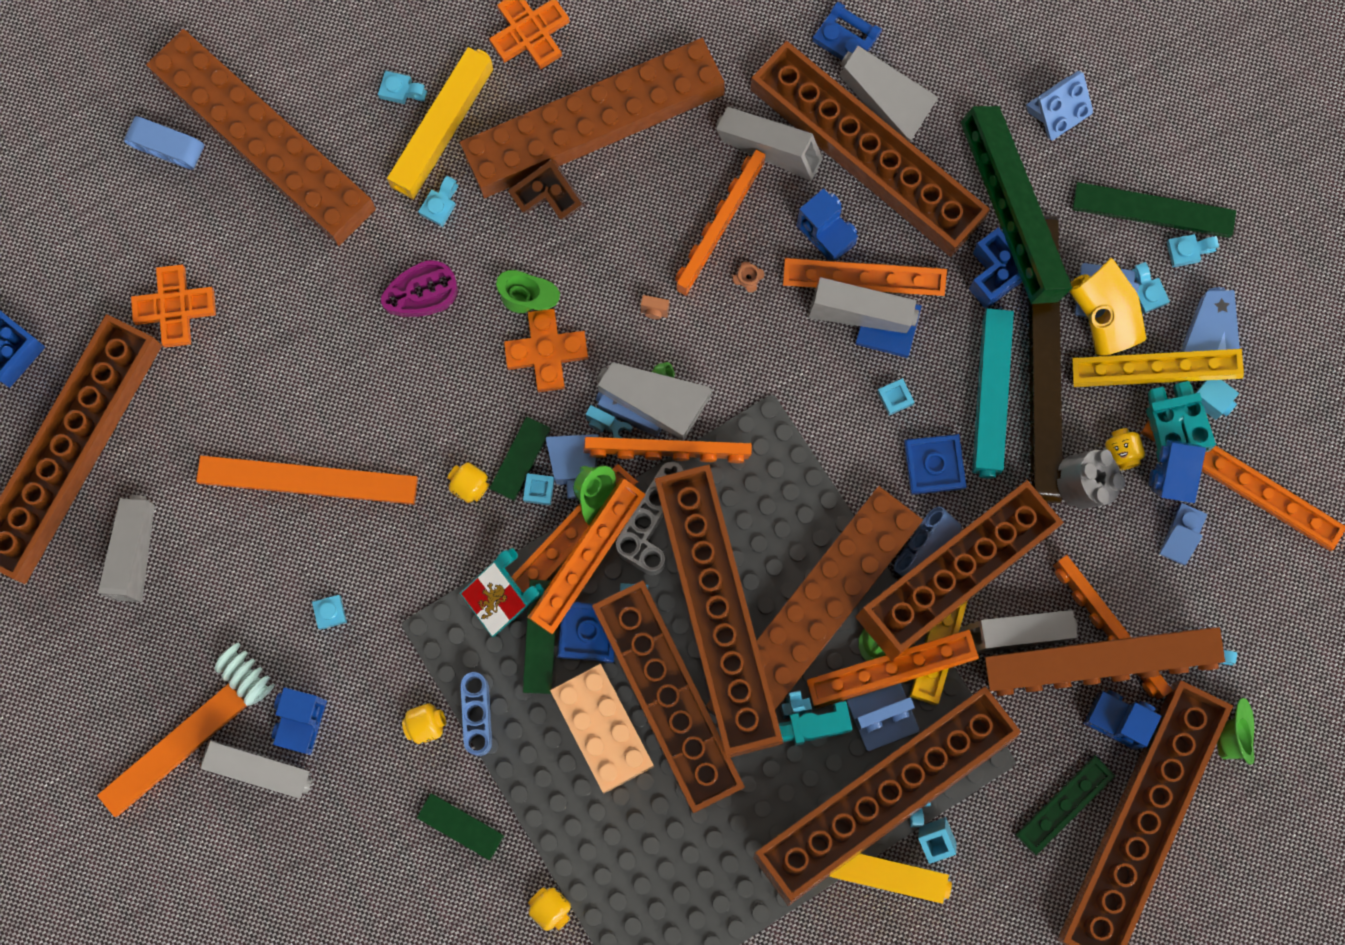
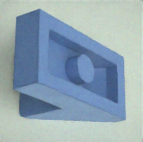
[1159,503,1207,566]

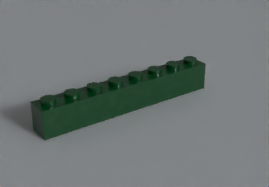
[960,106,1072,304]

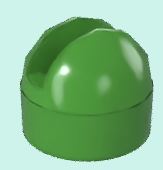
[652,362,674,378]

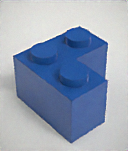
[796,188,858,261]
[969,227,1022,309]
[0,311,46,388]
[1149,440,1206,503]
[272,687,327,755]
[1083,690,1161,750]

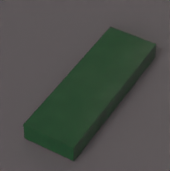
[489,416,551,502]
[417,793,505,861]

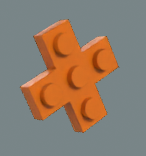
[489,0,570,70]
[131,264,216,348]
[504,309,588,392]

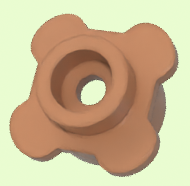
[733,262,765,293]

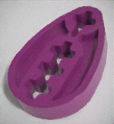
[381,260,458,317]

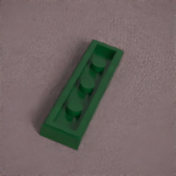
[522,580,555,694]
[1014,755,1115,856]

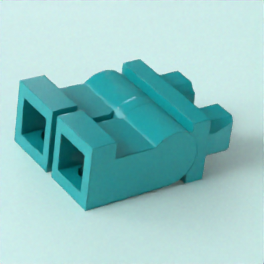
[1146,381,1216,463]
[779,701,853,746]

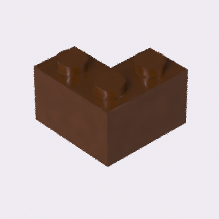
[508,159,585,220]

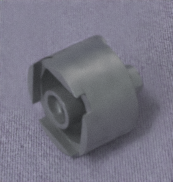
[1057,450,1125,509]

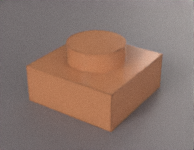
[641,295,670,319]

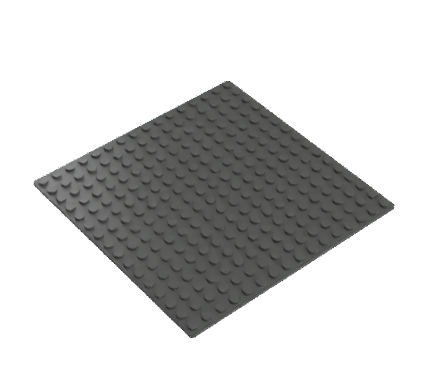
[402,395,1016,945]

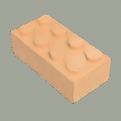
[550,664,654,794]

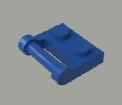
[812,1,882,60]

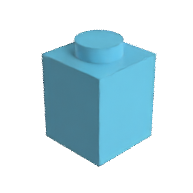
[1195,380,1239,420]
[918,817,957,864]

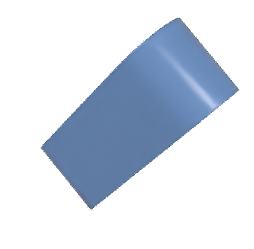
[123,116,205,170]
[894,507,961,577]
[461,672,492,756]

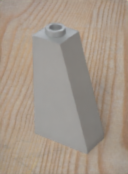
[839,46,938,142]
[716,107,823,181]
[808,277,919,333]
[596,362,712,441]
[98,495,155,603]
[959,610,1078,654]
[199,740,312,799]

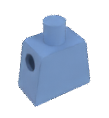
[546,434,599,499]

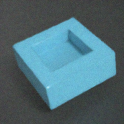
[877,378,915,416]
[523,473,555,506]
[312,595,347,630]

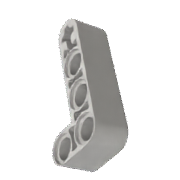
[616,462,684,575]

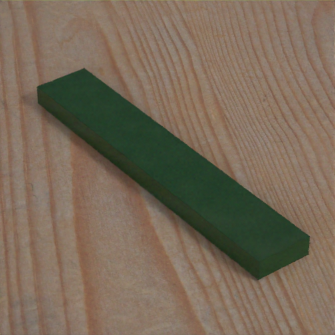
[1072,182,1237,238]

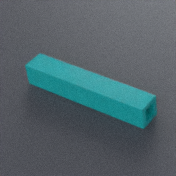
[972,308,1014,479]

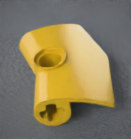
[1069,258,1146,356]

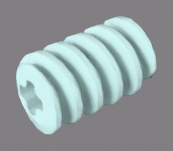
[215,642,275,706]

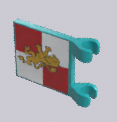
[460,548,545,637]

